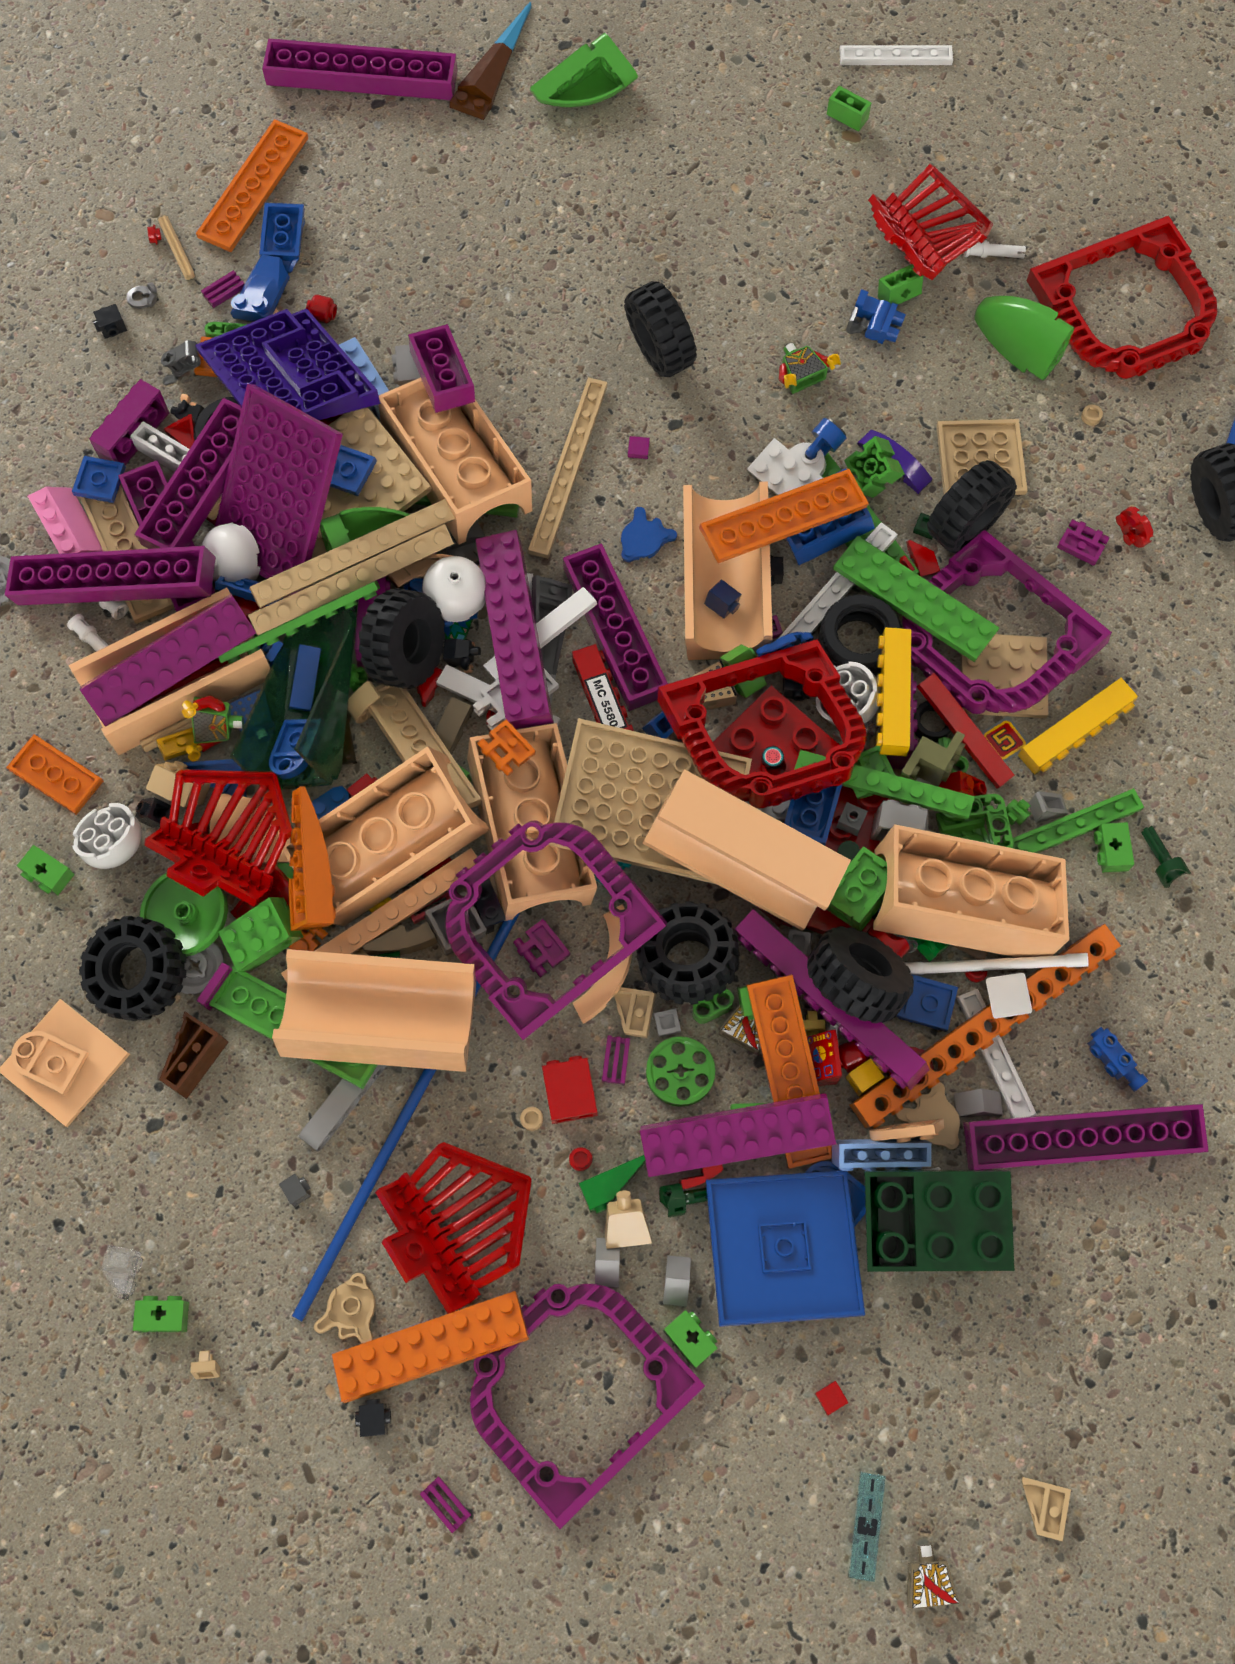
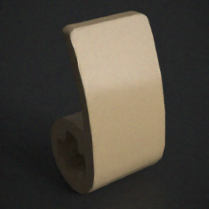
[345,681,381,723]

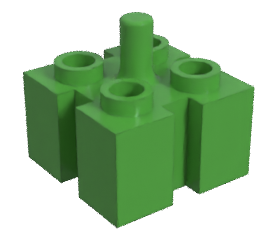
[844,436,905,498]

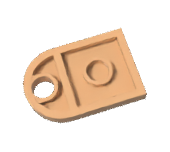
[11,1031,89,1096]
[869,1119,945,1143]

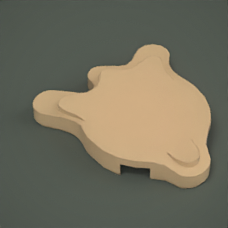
[895,1082,960,1150]
[314,1273,376,1343]

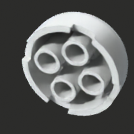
[202,522,260,582]
[422,556,486,622]
[816,662,881,726]
[72,803,142,869]

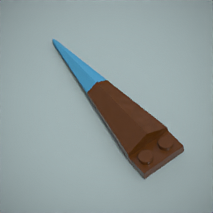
[449,2,531,120]

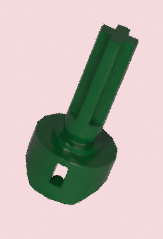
[1141,826,1191,888]
[659,1183,707,1218]

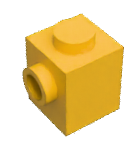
[846,1058,885,1097]

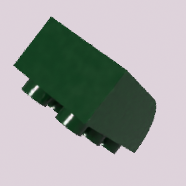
[864,1169,1015,1272]

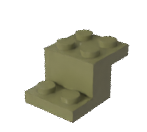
[900,731,966,787]

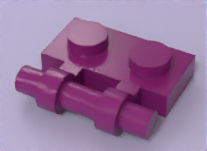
[1057,519,1110,566]
[513,919,571,978]

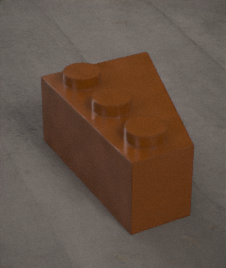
[159,1011,228,1099]

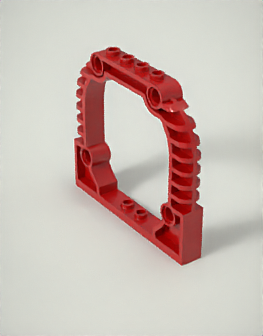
[1026,215,1218,379]
[657,639,866,809]

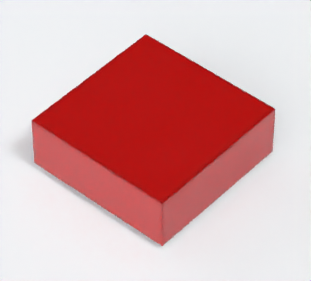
[814,1381,849,1416]

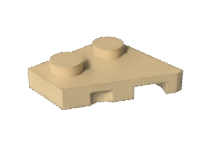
[614,987,656,1038]
[1022,1477,1071,1541]

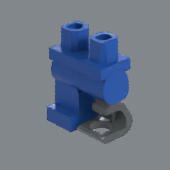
[846,289,906,344]

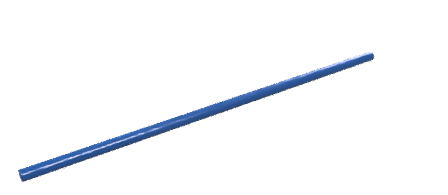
[292,913,520,1321]

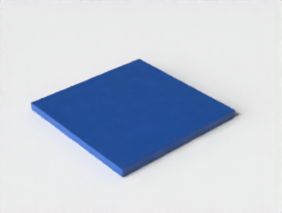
[706,1170,865,1327]

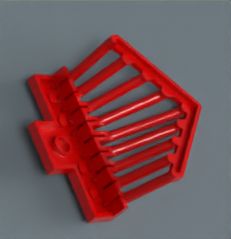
[868,163,993,280]
[144,770,292,907]
[375,1142,532,1314]

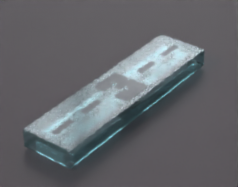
[848,1472,886,1582]

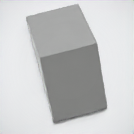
[1029,791,1069,823]
[954,1089,1003,1117]
[595,1238,620,1288]
[663,1255,691,1307]

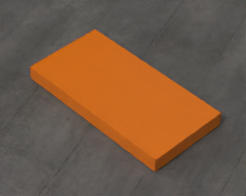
[6,734,104,815]

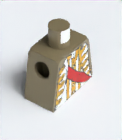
[719,1004,760,1055]
[907,1545,959,1609]

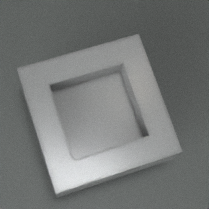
[788,929,814,955]
[654,1009,681,1037]

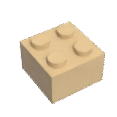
[146,761,211,807]

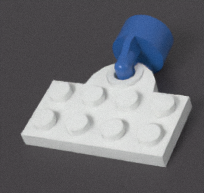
[747,418,847,495]

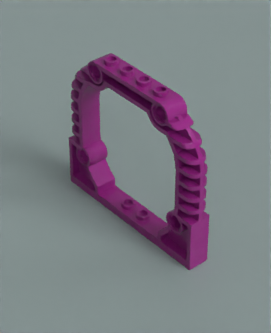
[902,530,1112,714]
[446,820,667,1040]
[470,1284,705,1529]

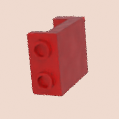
[542,1056,598,1125]

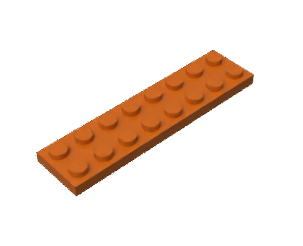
[196,119,308,252]
[699,469,869,564]
[746,974,832,1169]
[332,1291,529,1404]

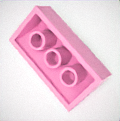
[28,487,103,554]

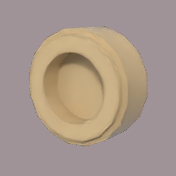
[1081,404,1103,426]
[520,1107,543,1131]

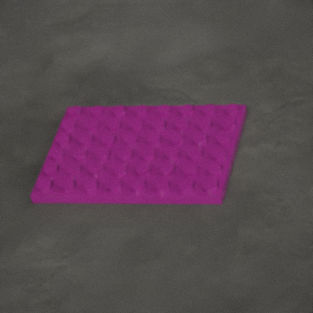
[215,384,343,594]

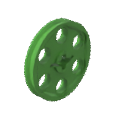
[646,1037,715,1107]

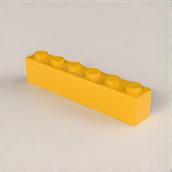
[876,627,911,756]
[1018,677,1138,775]

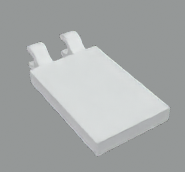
[473,669,559,730]

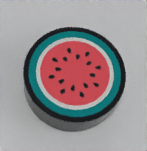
[761,746,784,769]

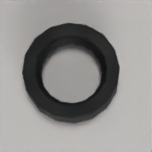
[914,701,951,743]

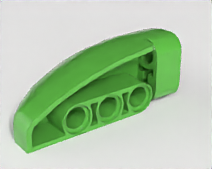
[530,32,638,108]
[974,296,1075,381]
[320,507,410,574]

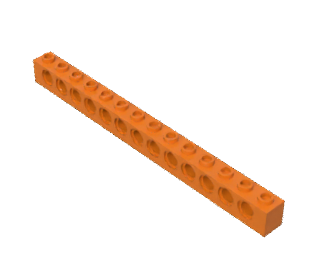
[849,924,1121,1129]

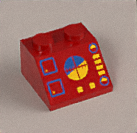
[807,1030,842,1086]

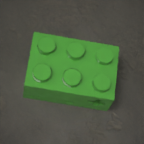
[826,846,887,931]
[218,897,303,972]

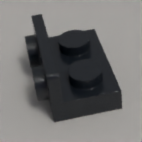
[474,880,506,935]

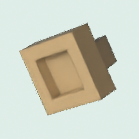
[190,1350,220,1380]

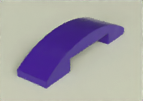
[857,430,932,494]

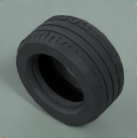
[818,594,902,677]

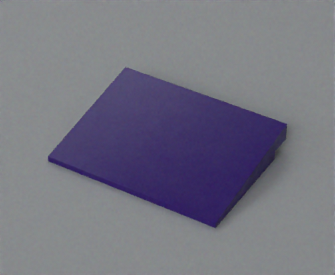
[195,308,380,420]

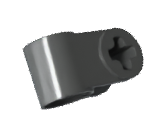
[161,340,201,377]

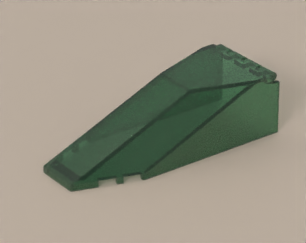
[230,588,359,791]

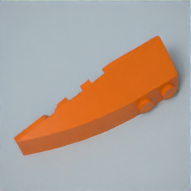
[289,786,336,931]

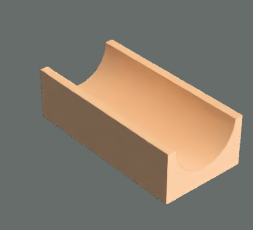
[378,378,532,545]
[683,481,773,660]
[69,588,274,755]
[467,723,597,921]
[283,746,490,926]
[642,769,851,931]
[873,824,1069,958]
[272,949,476,1072]

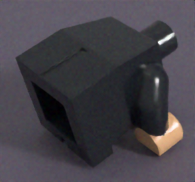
[170,394,205,422]
[443,638,481,673]

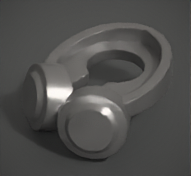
[126,282,157,309]

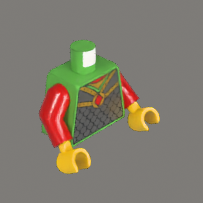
[778,343,841,394]
[181,695,244,762]

